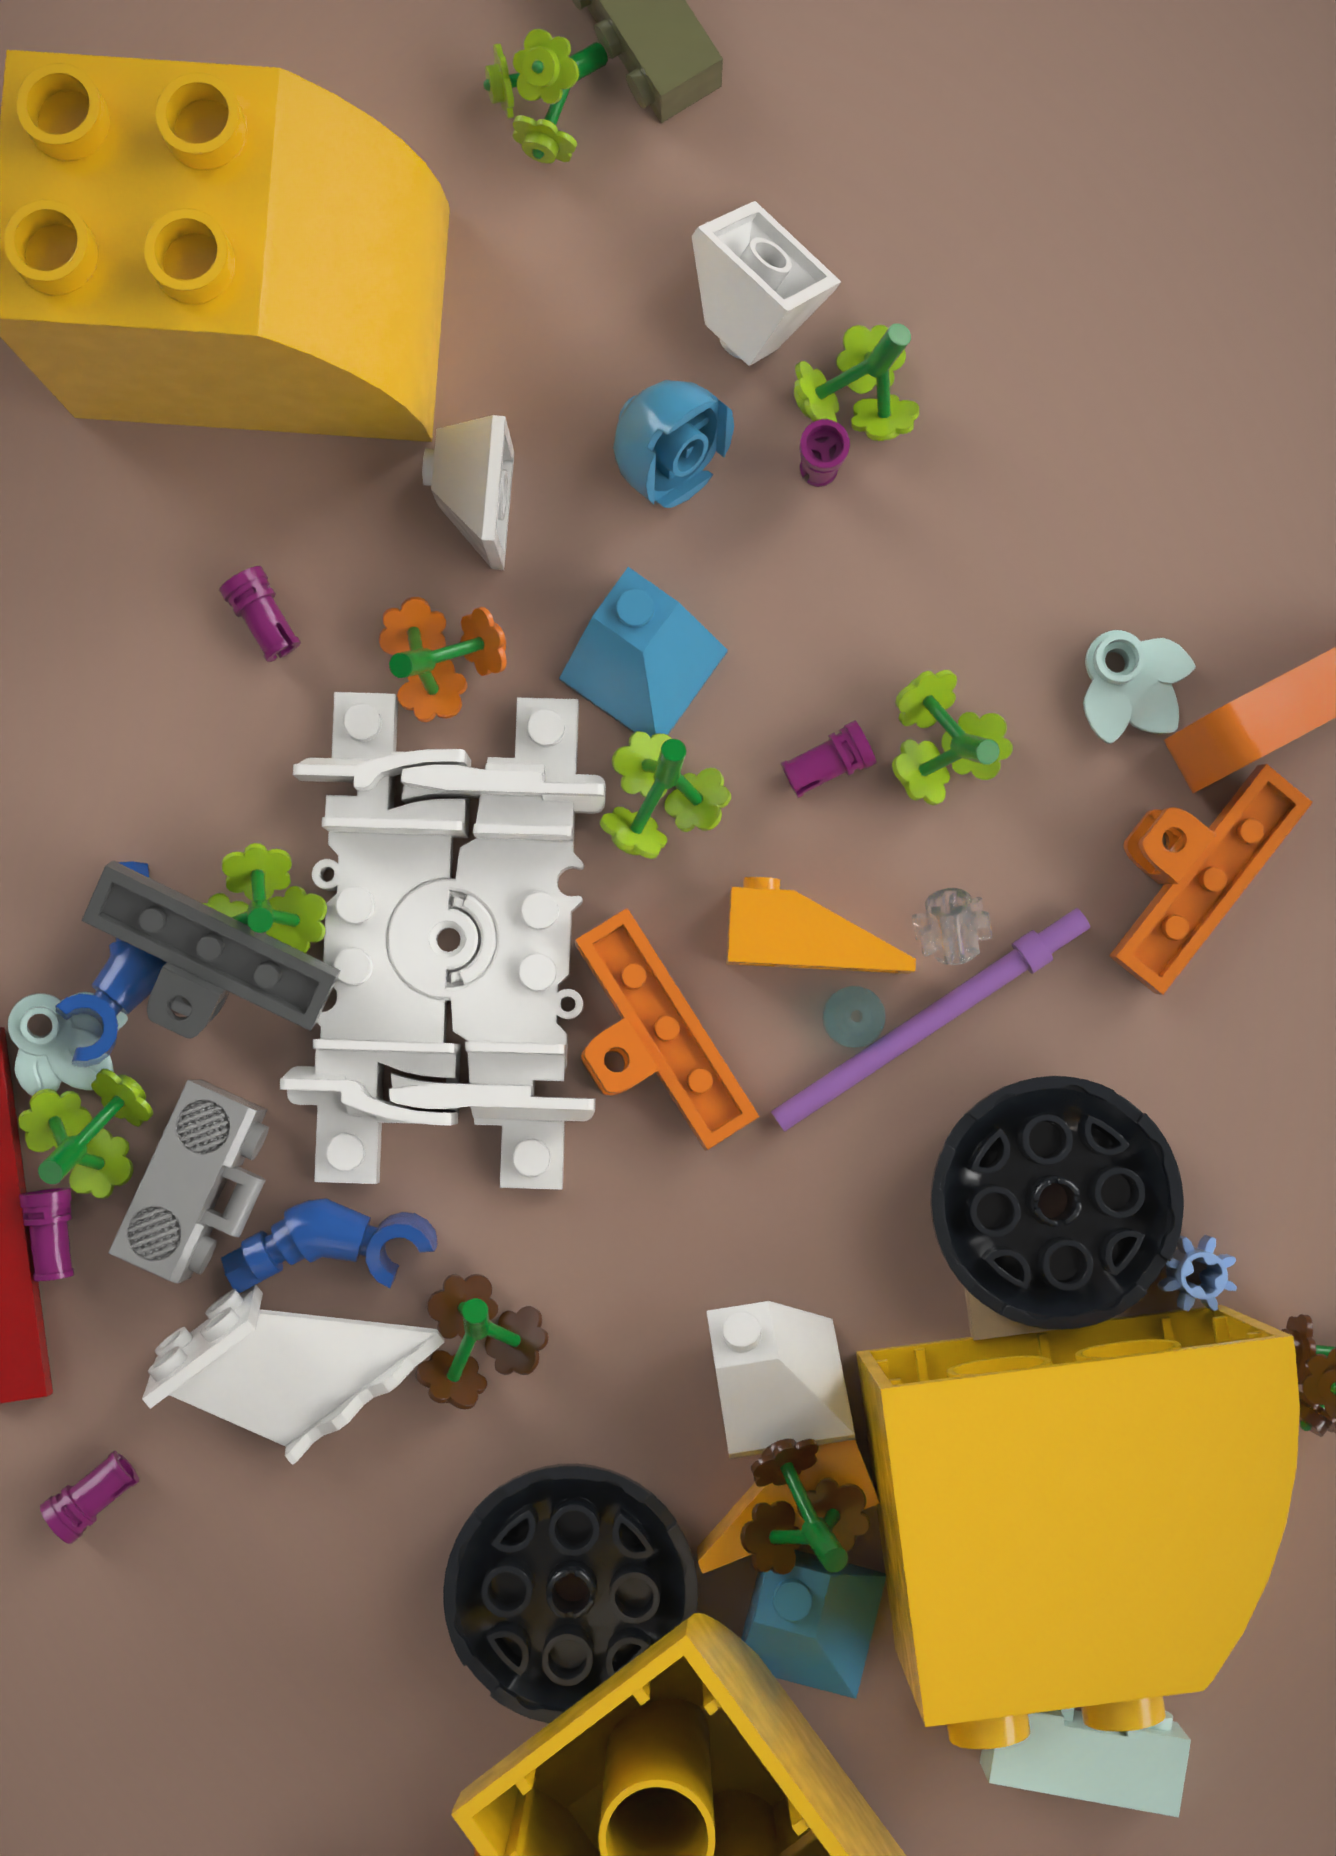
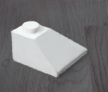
[692,201,841,366]
[422,415,515,570]
[707,1301,855,1459]

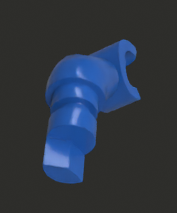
[55,861,167,1067]
[221,1199,438,1293]

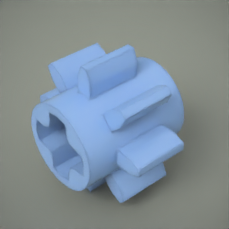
[1157,1235,1237,1311]

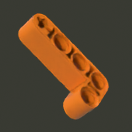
[1163,647,1336,793]

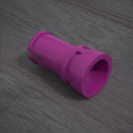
[799,419,850,487]
[219,566,301,662]
[781,720,877,798]
[19,1187,74,1281]
[40,1451,139,1544]

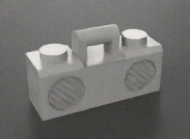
[108,1079,269,1284]

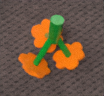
[379,597,507,722]

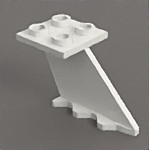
[142,1285,445,1465]

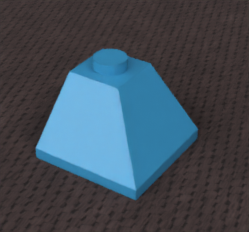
[559,567,728,737]
[741,1550,886,1699]

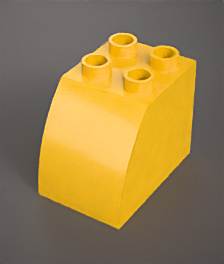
[0,50,450,442]
[856,1305,1300,1749]
[451,1613,906,1856]

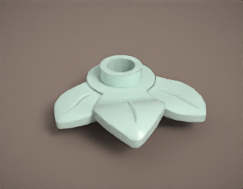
[1083,630,1196,744]
[8,991,128,1096]

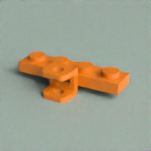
[1109,764,1313,995]
[574,908,760,1151]

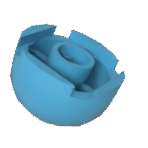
[613,380,735,508]

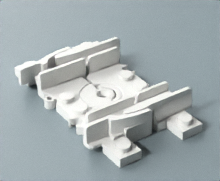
[280,692,606,1190]

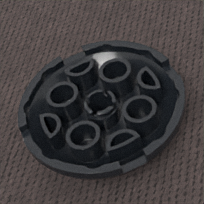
[930,1076,1184,1330]
[443,1463,698,1723]

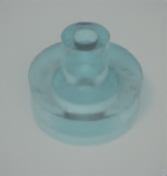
[822,986,885,1048]

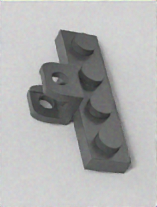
[81,861,341,1039]

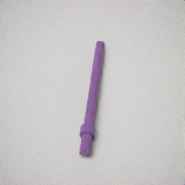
[771,908,1090,1132]

